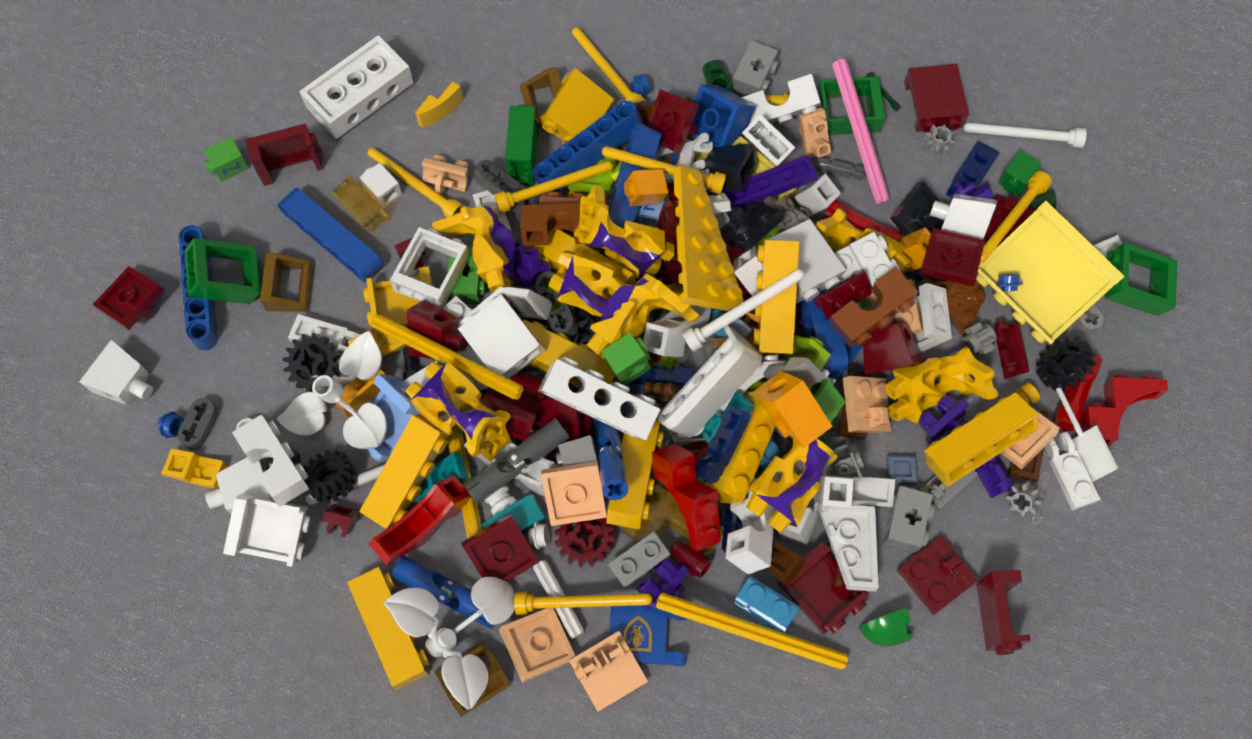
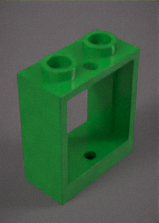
[817,76,885,135]
[505,104,538,186]
[185,238,262,304]
[1105,243,1177,316]

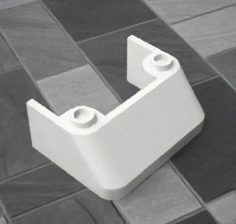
[648,324,762,438]

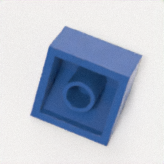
[691,85,755,148]

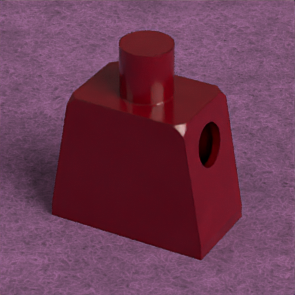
[407,299,468,360]
[863,321,923,374]
[531,390,593,442]

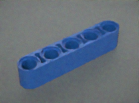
[533,101,643,194]
[608,122,662,229]
[277,187,384,282]
[179,225,218,351]
[799,289,848,372]

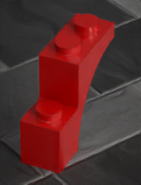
[1080,375,1168,447]
[652,444,720,552]
[369,475,471,565]

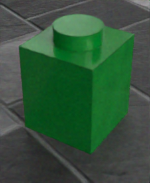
[998,150,1042,197]

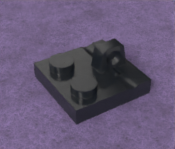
[890,181,945,236]
[720,202,785,252]

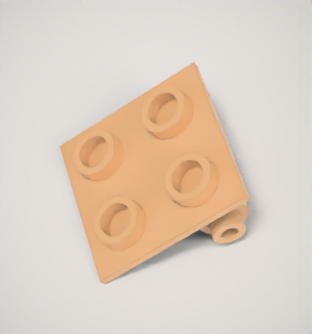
[569,631,648,712]

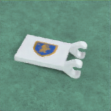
[654,133,713,184]

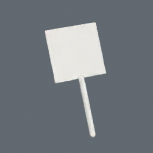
[1056,387,1119,482]

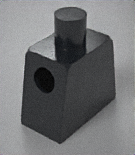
[693,144,757,192]

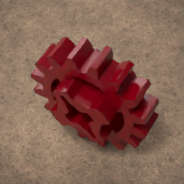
[554,518,615,568]

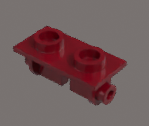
[814,271,873,320]
[994,322,1030,380]

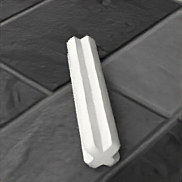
[533,560,584,639]

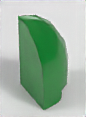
[859,608,913,647]

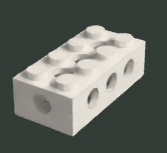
[299,35,413,139]
[538,357,661,440]

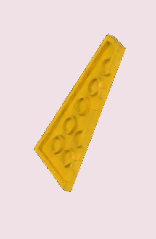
[673,165,744,311]

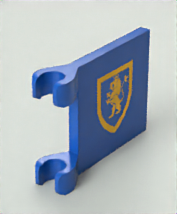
[609,605,687,667]

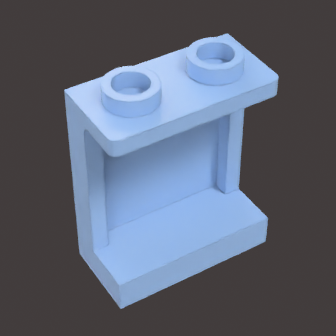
[368,373,419,462]

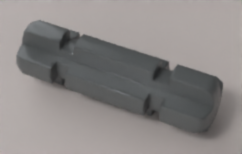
[816,157,866,181]

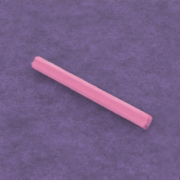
[832,58,890,204]

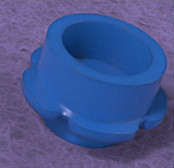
[630,74,651,98]
[996,274,1023,291]
[157,411,183,438]

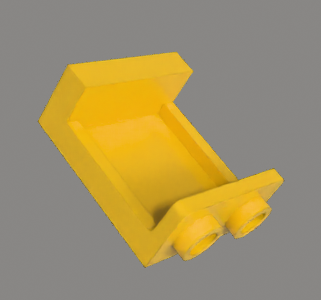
[537,68,614,145]
[363,266,434,331]

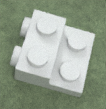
[834,232,900,290]

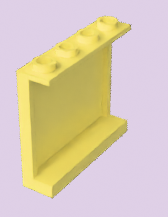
[976,201,1125,345]

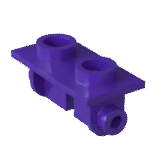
[975,455,1014,498]

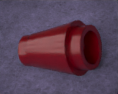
[669,540,712,578]

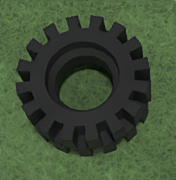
[303,450,357,503]

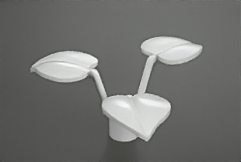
[277,331,387,449]
[384,577,515,710]

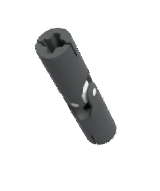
[464,418,570,504]

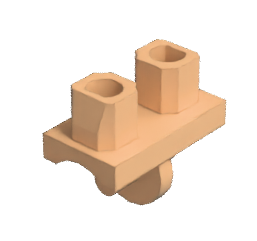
[799,107,831,158]
[422,154,468,193]

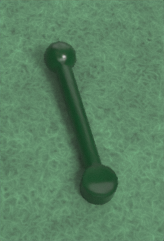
[866,72,901,111]

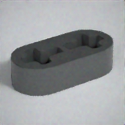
[178,398,218,450]

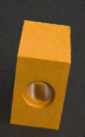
[753,371,832,448]

